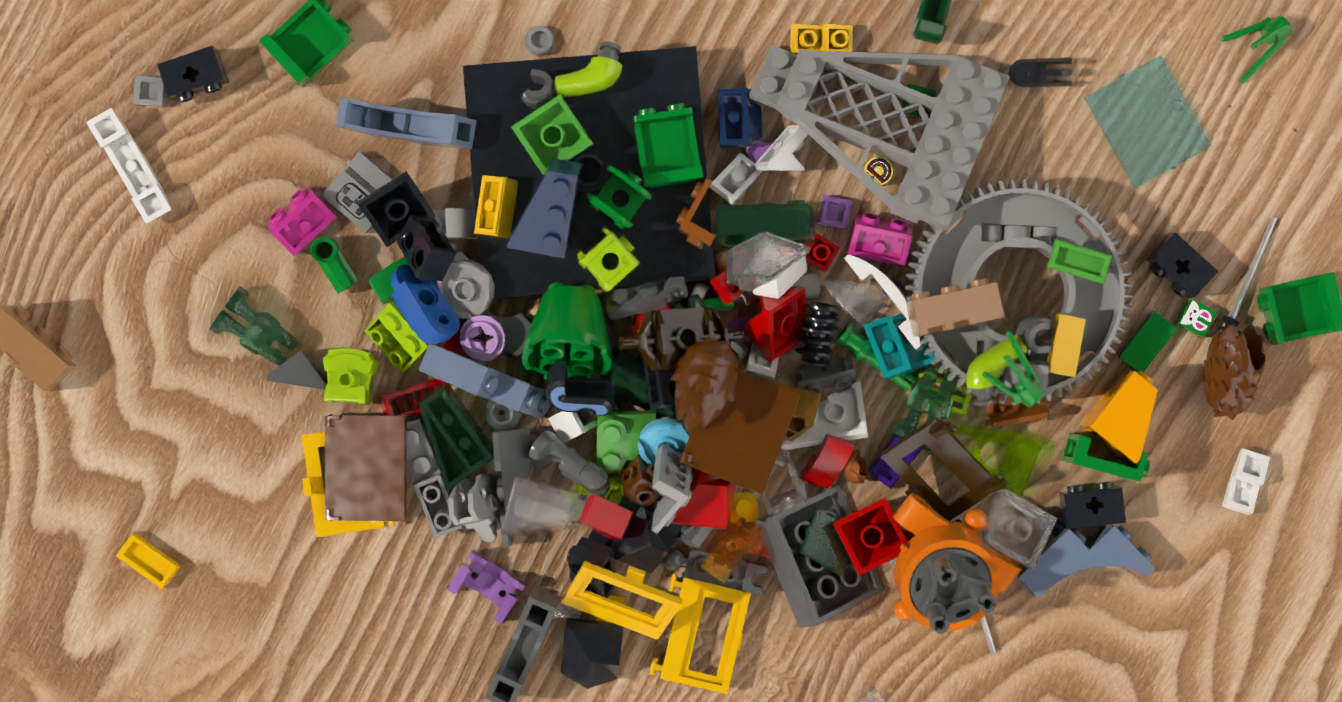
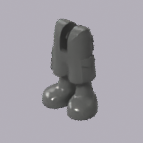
[529,430,610,497]

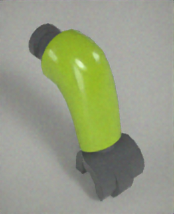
[521,41,622,110]
[966,316,1052,406]

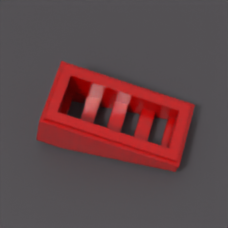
[378,379,445,418]

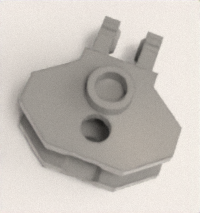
[448,474,501,543]

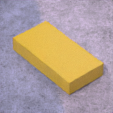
[116,532,182,590]

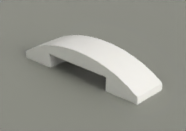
[86,108,172,224]
[844,255,924,351]

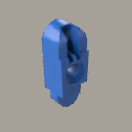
[390,264,460,344]

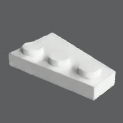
[781,381,868,451]

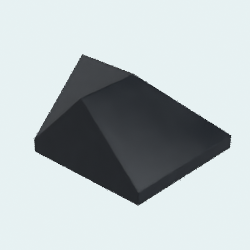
[356,171,436,247]
[614,506,682,573]
[561,618,624,689]

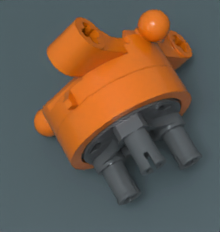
[893,493,1023,634]

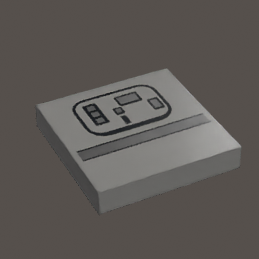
[322,152,392,234]

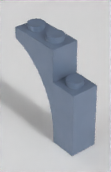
[336,98,477,149]
[419,344,551,419]
[1017,524,1155,598]

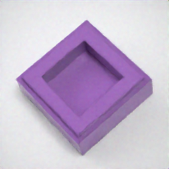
[818,195,852,230]

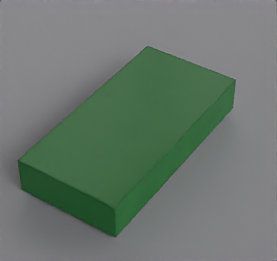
[1117,311,1177,372]

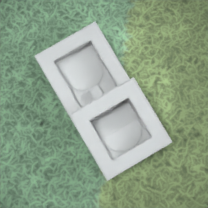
[1222,448,1270,515]

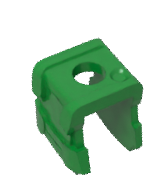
[587,166,652,229]

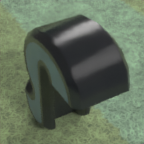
[545,361,615,416]

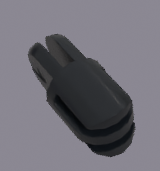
[1009,57,1072,87]

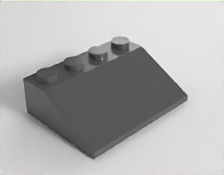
[755,484,884,628]

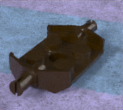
[619,307,744,371]

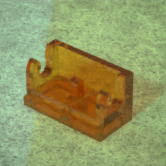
[701,518,762,584]

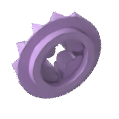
[460,314,506,361]

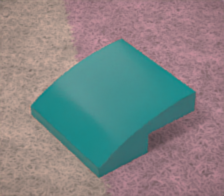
[863,313,935,380]

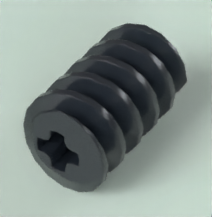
[795,302,842,366]

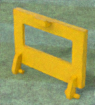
[302,431,395,537]
[561,561,683,640]
[649,574,751,694]

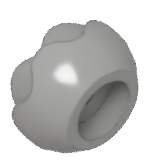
[484,400,521,430]

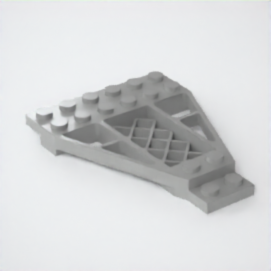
[749,45,1010,231]

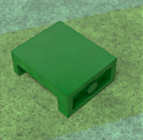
[259,0,354,87]
[633,103,703,189]
[1257,272,1342,345]
[1061,433,1150,482]

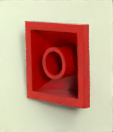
[742,286,806,362]
[671,467,737,529]
[833,497,908,576]

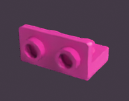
[267,186,337,256]
[848,212,913,267]

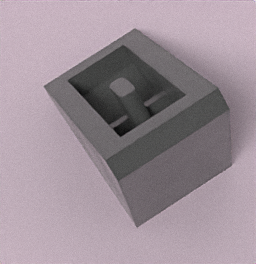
[266,350,328,390]

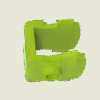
[576,226,640,292]
[323,348,379,405]

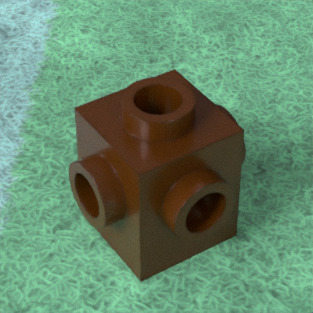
[621,455,662,508]

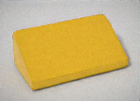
[474,175,518,238]
[1047,314,1086,378]

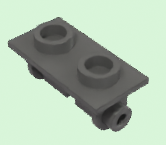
[794,356,856,393]

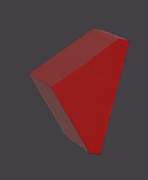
[579,494,633,540]

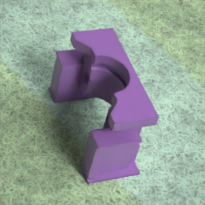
[446,550,526,625]

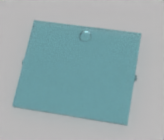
[1085,55,1211,188]

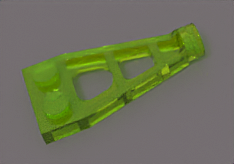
[925,417,1043,497]

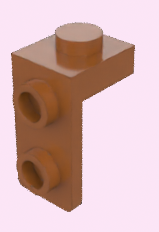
[676,177,716,249]

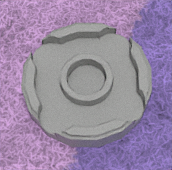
[436,260,495,319]

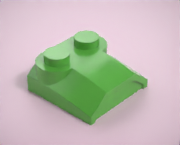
[511,94,593,174]
[597,410,656,473]

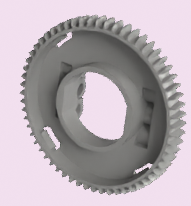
[905,179,1133,405]

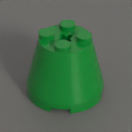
[522,283,612,380]

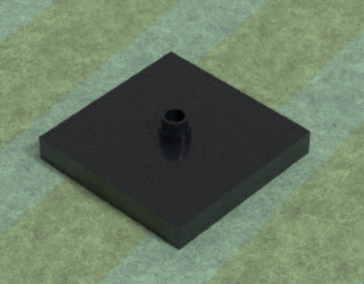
[463,46,715,299]

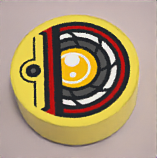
[864,156,893,186]

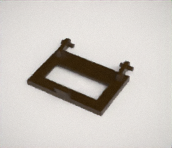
[881,416,1010,521]

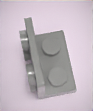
[652,444,693,533]

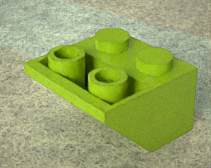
[364,300,437,374]

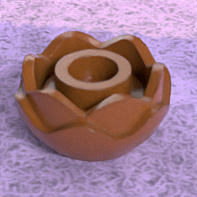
[842,449,869,484]

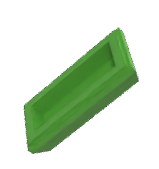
[1047,239,1112,284]

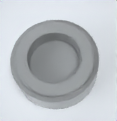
[525,26,554,56]

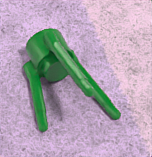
[1221,15,1293,83]
[983,331,1046,407]

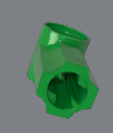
[311,237,360,294]

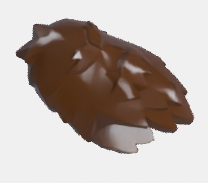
[1203,324,1266,420]
[671,336,739,432]

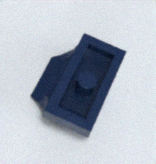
[718,88,763,148]

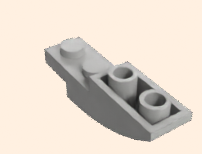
[407,417,462,538]

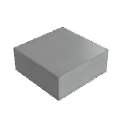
[133,75,166,107]

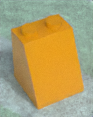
[1079,370,1158,464]

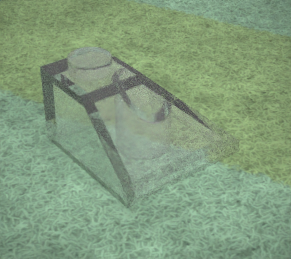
[727,231,810,291]
[819,279,886,328]
[982,490,1057,570]

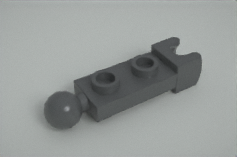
[662,548,768,595]

